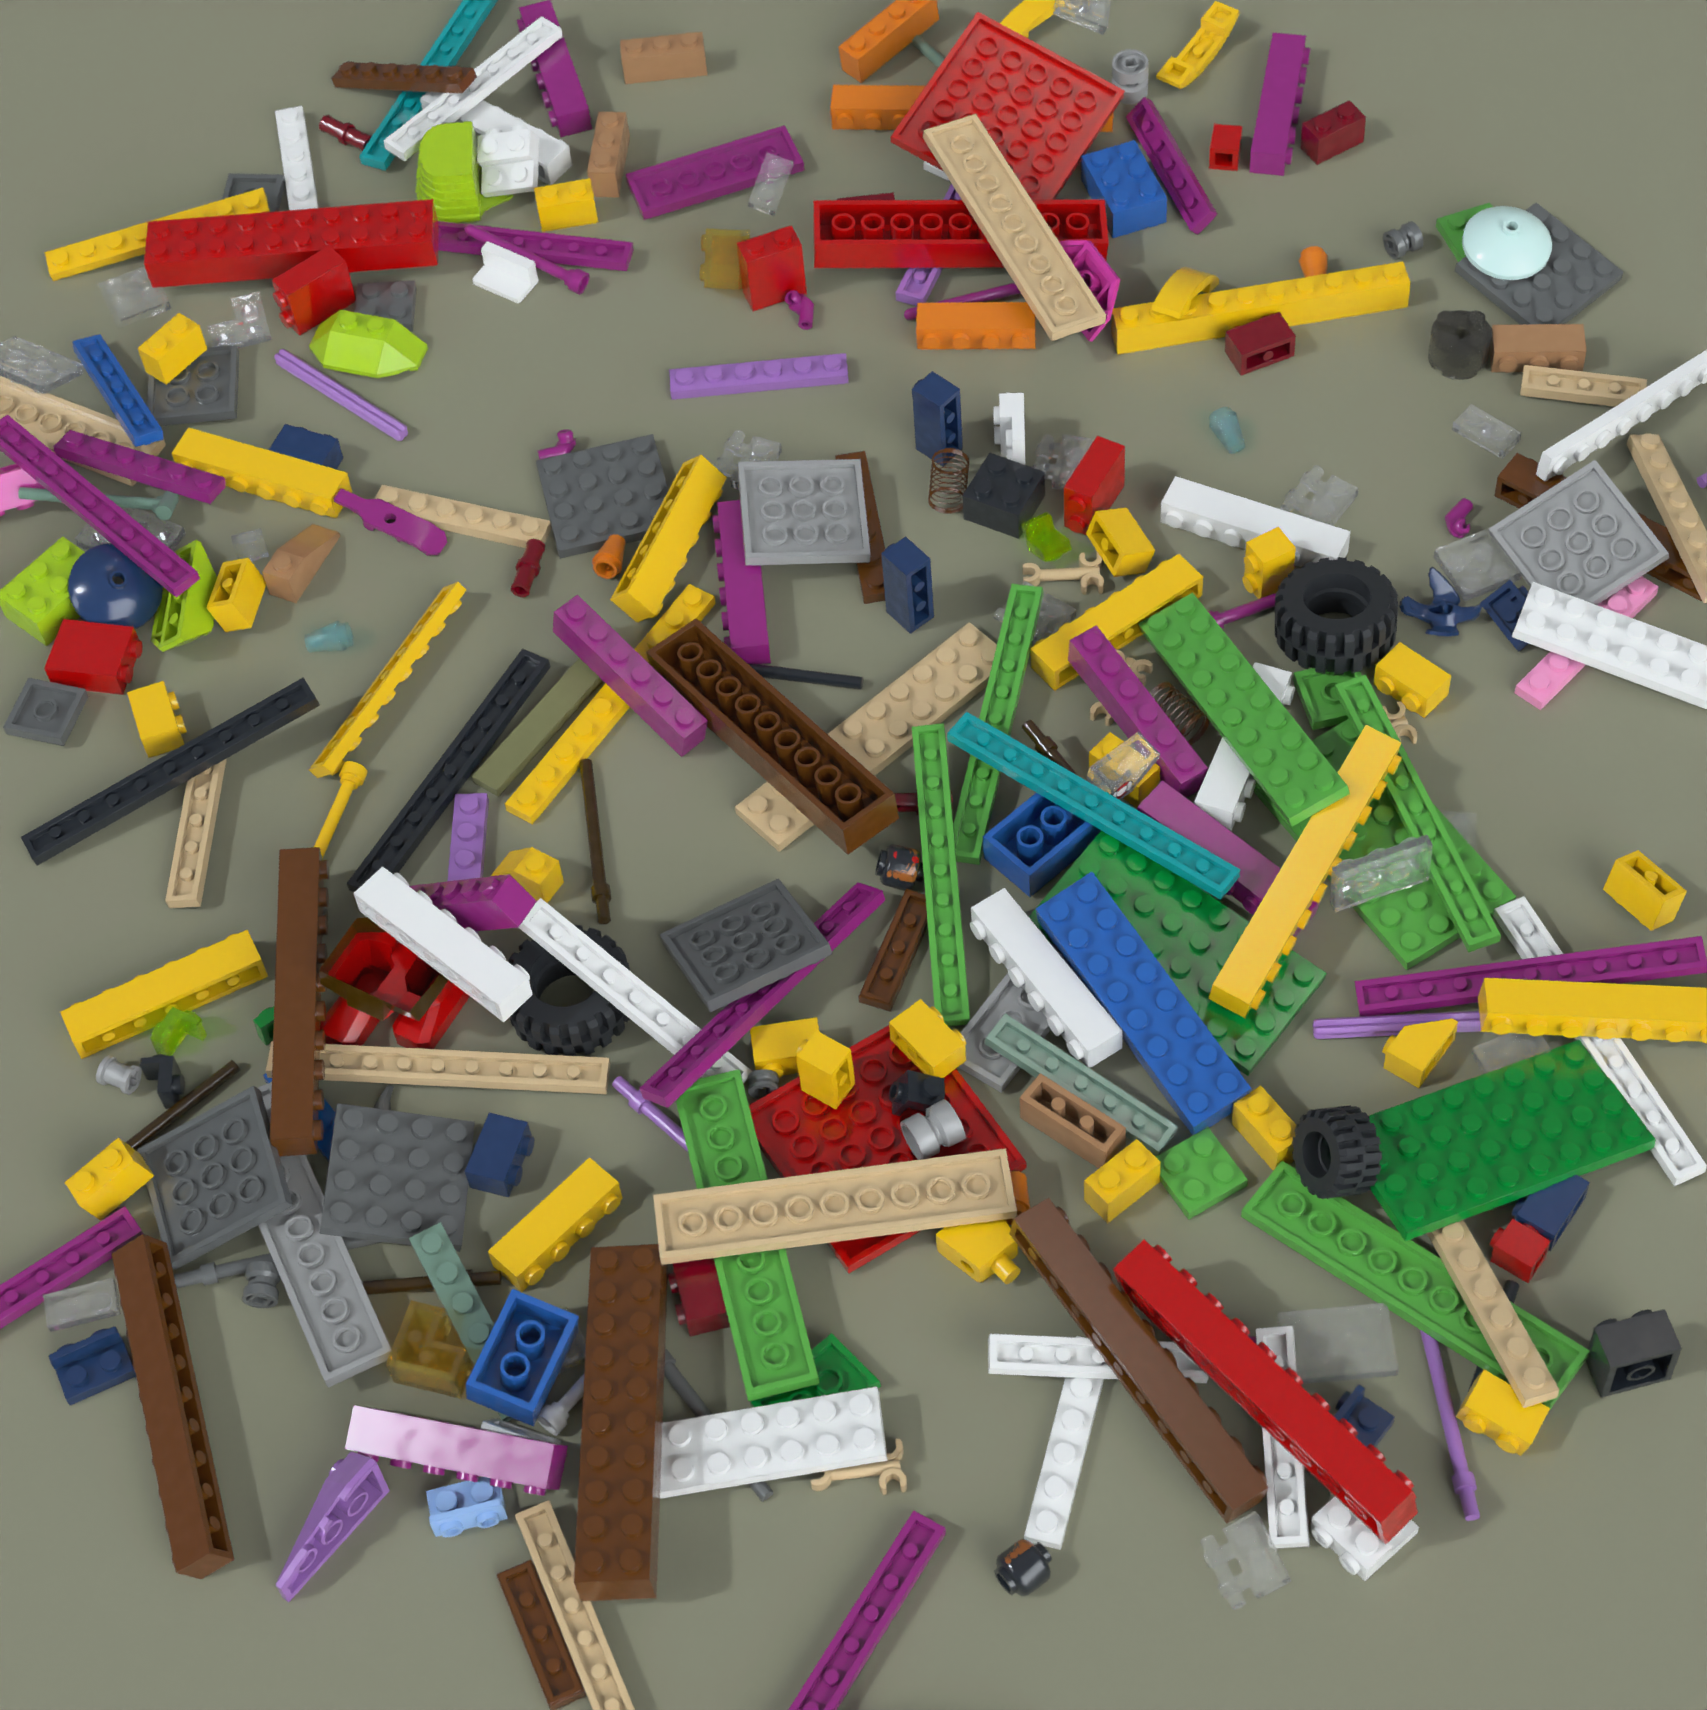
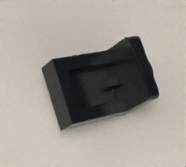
[140,1054,185,1109]
[889,1070,945,1116]

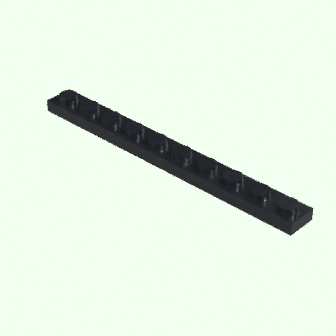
[347,648,550,892]
[21,677,320,866]

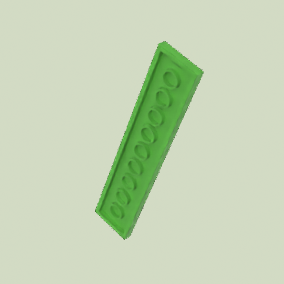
[1138,592,1350,827]
[676,1069,819,1402]
[1241,1161,1590,1411]

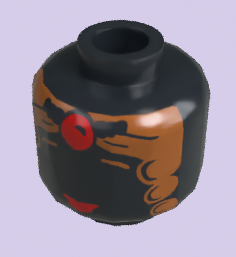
[875,844,924,890]
[994,1539,1052,1596]

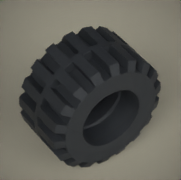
[1292,1105,1382,1199]

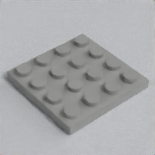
[738,459,870,566]
[1489,460,1669,605]

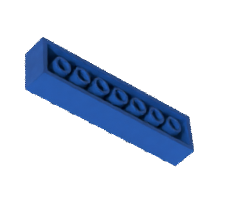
[1035,871,1252,1136]

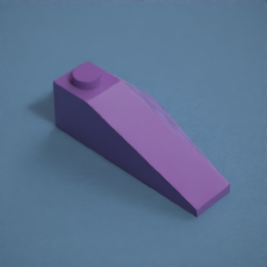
[276,1451,390,1603]

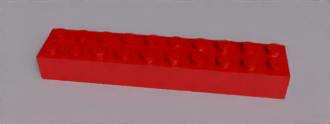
[144,199,439,288]
[813,199,1109,268]
[1113,1239,1418,1545]

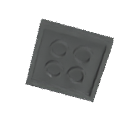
[147,345,239,426]

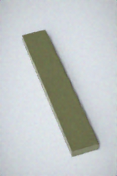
[472,658,603,797]

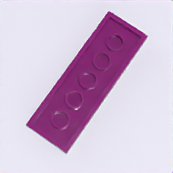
[625,125,804,220]

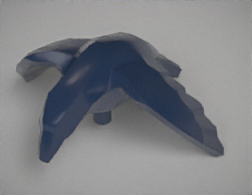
[1399,567,1482,636]

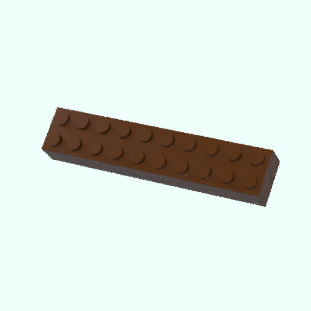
[646,619,899,855]
[574,1244,668,1601]

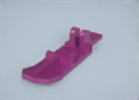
[334,488,448,556]

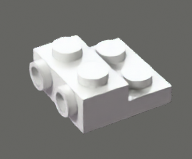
[477,125,539,197]
[993,393,1025,465]
[1311,1497,1419,1581]

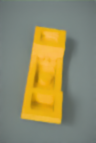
[1000,0,1086,39]
[1156,1,1239,89]
[1152,267,1219,319]

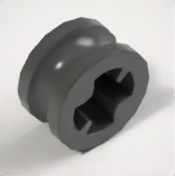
[748,1069,779,1099]

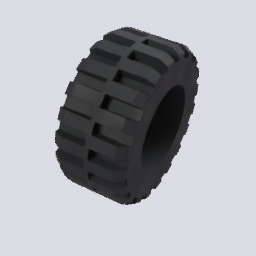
[1274,557,1398,675]
[508,925,630,1056]

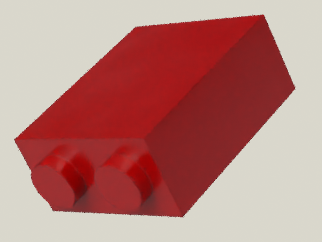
[736,225,807,311]
[272,245,356,336]
[1064,436,1125,535]
[44,619,143,695]

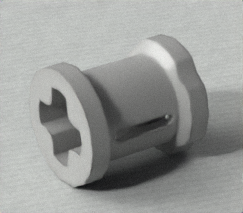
[96,1055,142,1095]

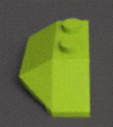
[309,310,428,378]
[151,539,217,652]

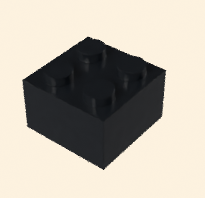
[962,452,1045,539]
[1586,1309,1682,1398]

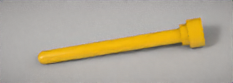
[314,761,368,859]

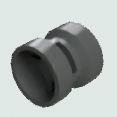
[1383,221,1424,260]
[242,1261,281,1308]

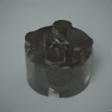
[1428,310,1492,380]

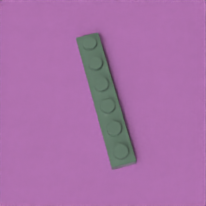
[985,1013,1178,1156]
[409,1222,514,1422]

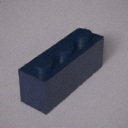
[912,371,963,467]
[881,536,934,634]

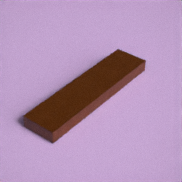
[858,889,928,1012]
[496,1560,586,1710]

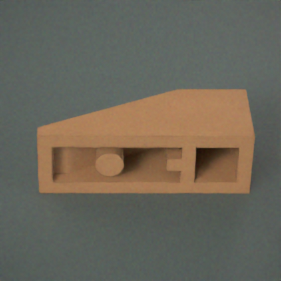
[262,524,340,603]

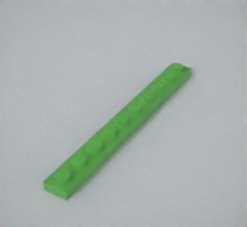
[953,584,1044,865]
[1335,674,1501,953]
[912,723,970,1027]

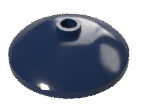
[68,543,163,629]

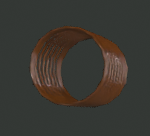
[928,448,969,513]
[1149,682,1209,745]

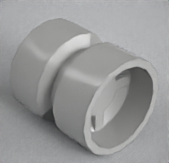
[1112,49,1149,104]
[900,1099,966,1160]

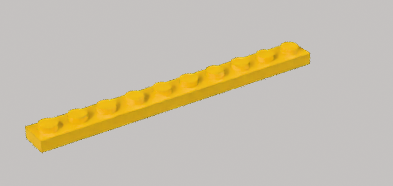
[505,584,716,825]

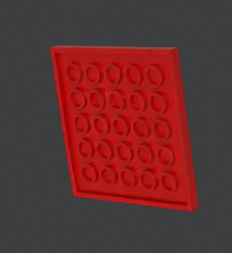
[890,12,1125,200]
[749,1025,1027,1274]

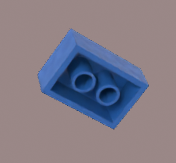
[1081,140,1167,238]
[983,793,1101,897]
[466,1289,579,1427]

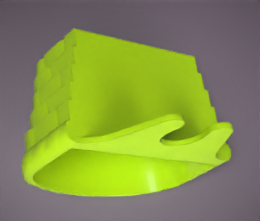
[416,121,513,223]

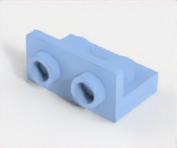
[426,1477,508,1537]

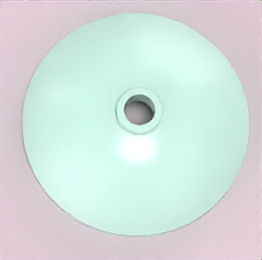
[1462,206,1552,280]

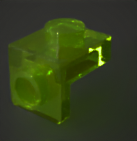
[1022,512,1072,562]
[150,1007,207,1056]

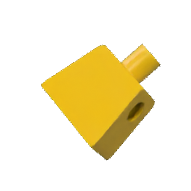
[936,1219,1021,1284]

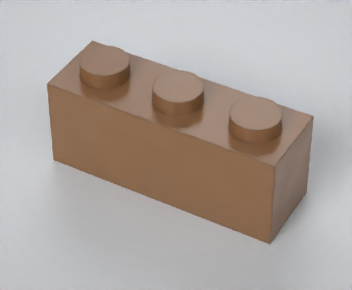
[620,32,707,84]
[587,112,630,197]
[1489,324,1586,373]
[1019,1073,1126,1168]

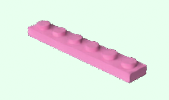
[1515,576,1659,710]

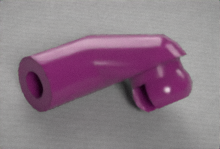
[785,290,814,330]
[537,429,576,460]
[1445,498,1473,538]

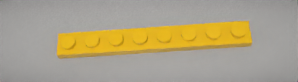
[44,187,271,281]
[309,582,467,778]

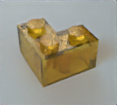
[700,228,750,290]
[386,1300,473,1399]

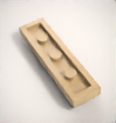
[1520,365,1647,407]

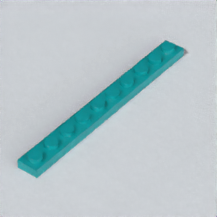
[359,0,498,170]
[947,711,1240,900]

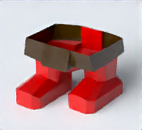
[319,917,470,1049]

